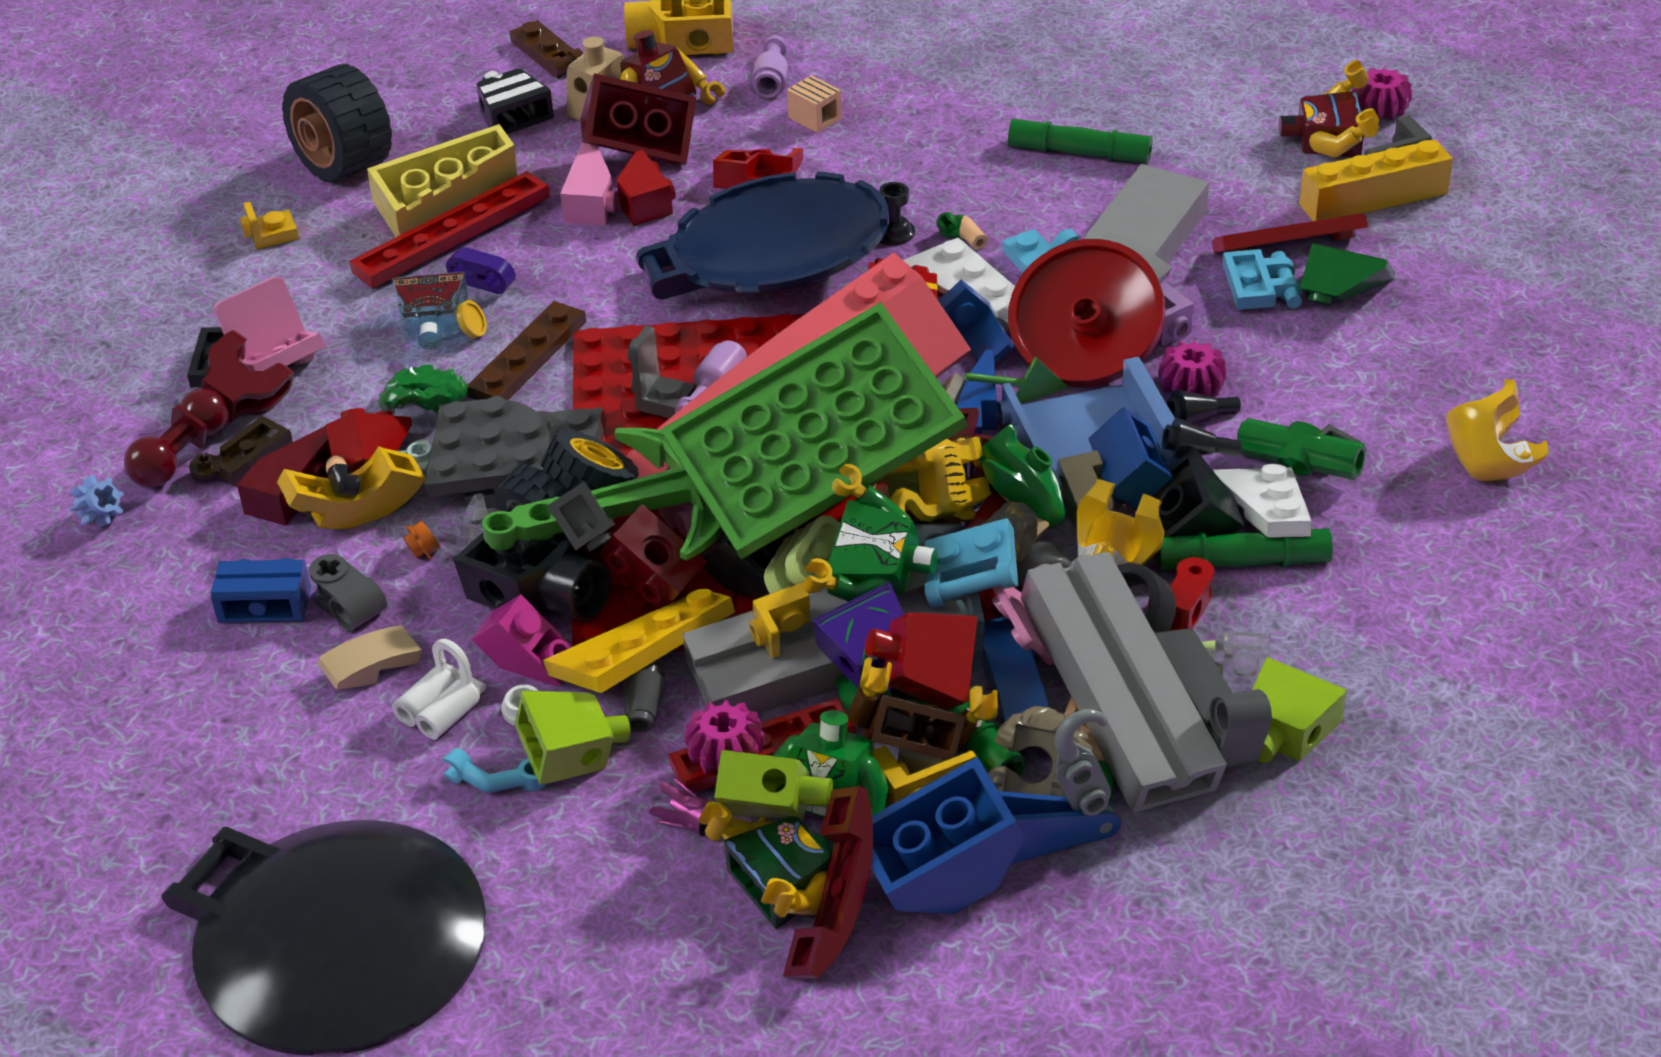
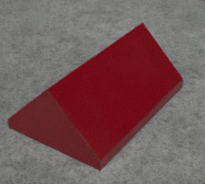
[580,73,696,165]

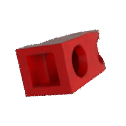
[1148,557,1215,631]

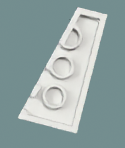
[903,238,1015,335]

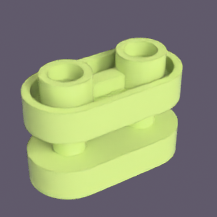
[764,515,840,594]

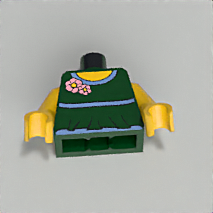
[698,801,835,929]

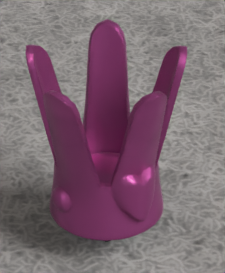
[649,777,712,837]

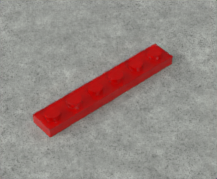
[349,171,550,289]

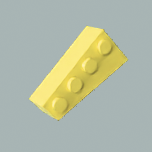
[367,124,517,237]

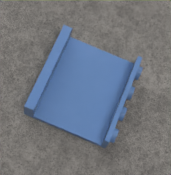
[997,357,1178,513]

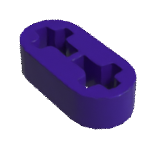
[446,247,516,294]

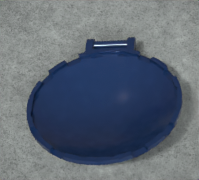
[636,172,889,300]

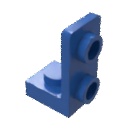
[938,279,1013,365]

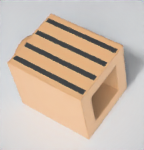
[787,75,842,133]

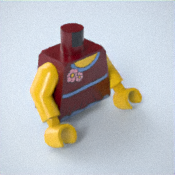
[620,30,725,105]
[1279,60,1379,158]

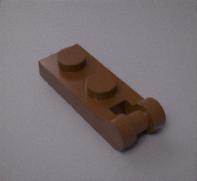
[509,20,583,78]

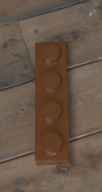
[467,301,587,400]

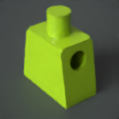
[1252,657,1347,763]
[514,691,630,784]
[714,750,833,820]

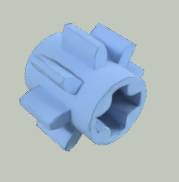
[69,475,124,528]

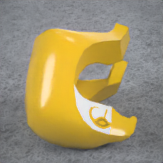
[1445,379,1549,482]
[1077,479,1164,565]

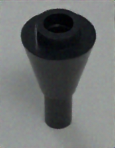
[1166,389,1241,424]
[1162,418,1241,459]

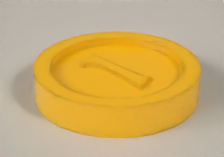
[456,300,487,339]

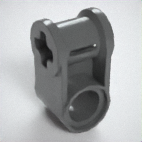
[309,554,387,632]

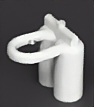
[392,639,486,740]

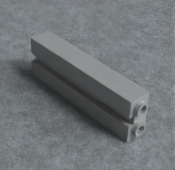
[1083,164,1209,264]
[1020,552,1227,813]
[682,572,968,713]

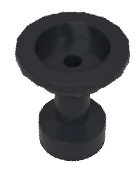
[879,182,915,245]

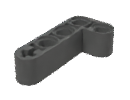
[1155,628,1272,768]

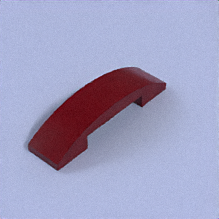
[783,786,873,980]

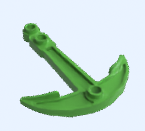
[482,428,723,560]

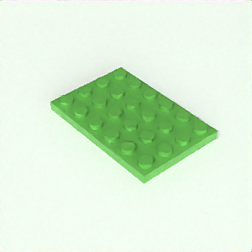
[660,302,968,559]

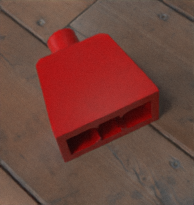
[865,612,977,710]

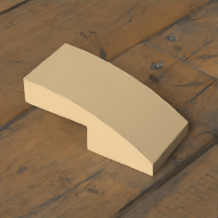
[317,625,422,690]

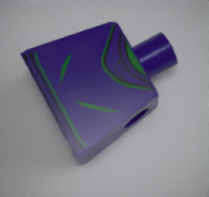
[813,582,904,695]

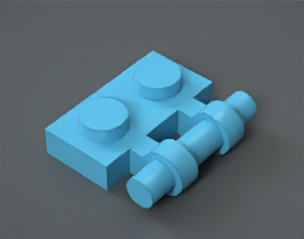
[1222,249,1302,310]

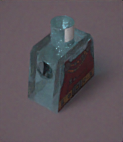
[392,272,469,350]

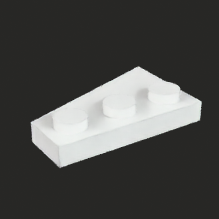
[1213,464,1312,537]

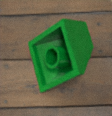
[1300,243,1395,306]

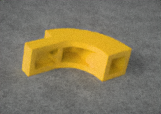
[277,447,426,529]

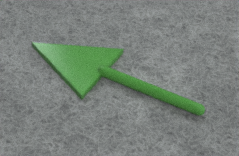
[964,356,1069,404]

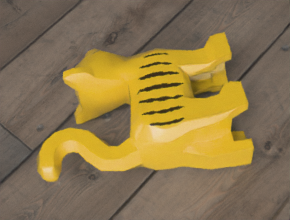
[888,437,991,523]

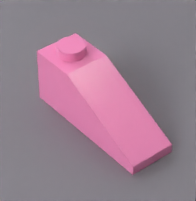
[560,143,618,226]

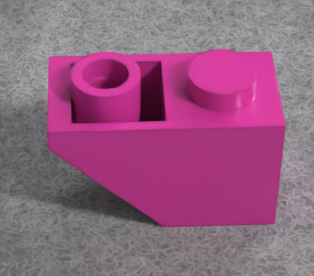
[471,594,573,686]

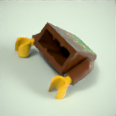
[849,657,998,760]

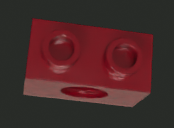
[597,504,707,609]

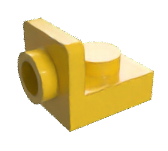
[239,201,299,250]
[749,582,810,659]

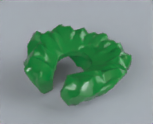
[378,364,468,415]

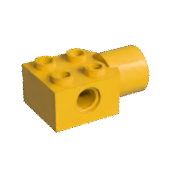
[624,0,733,56]

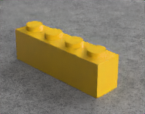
[1299,139,1453,221]

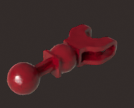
[124,330,295,488]

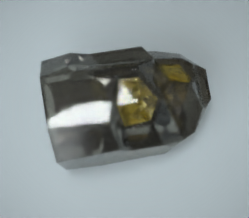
[982,502,1038,562]

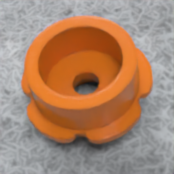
[403,520,441,560]

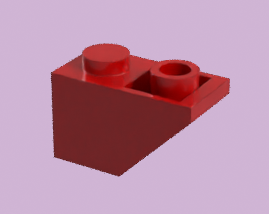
[617,149,676,226]
[326,408,413,472]

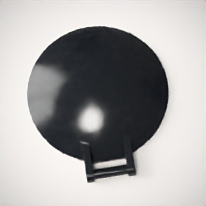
[161,820,486,1056]

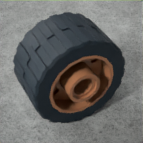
[282,63,392,183]

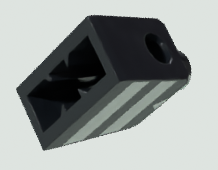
[476,69,554,134]

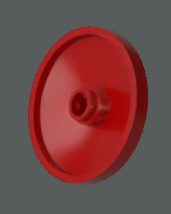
[1008,239,1166,387]

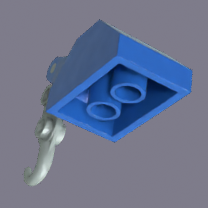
[871,709,1121,914]

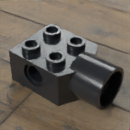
[453,509,611,621]

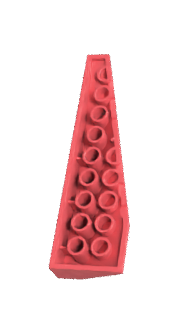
[626,253,971,478]

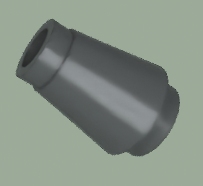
[622,664,667,732]

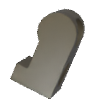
[1056,450,1113,530]

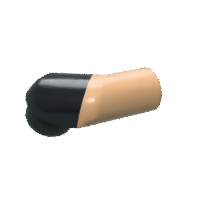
[326,456,361,497]

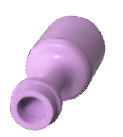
[751,35,788,98]
[675,340,747,414]

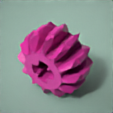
[1352,67,1412,121]
[1158,340,1227,396]
[685,699,764,774]

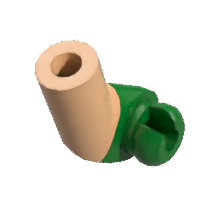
[936,212,988,250]

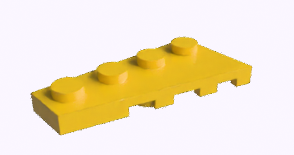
[543,589,735,693]

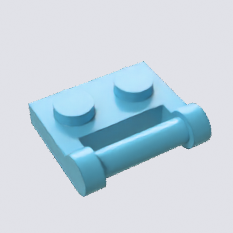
[924,518,1018,608]

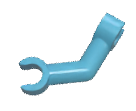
[442,748,547,793]

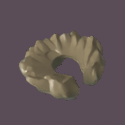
[989,706,1092,797]

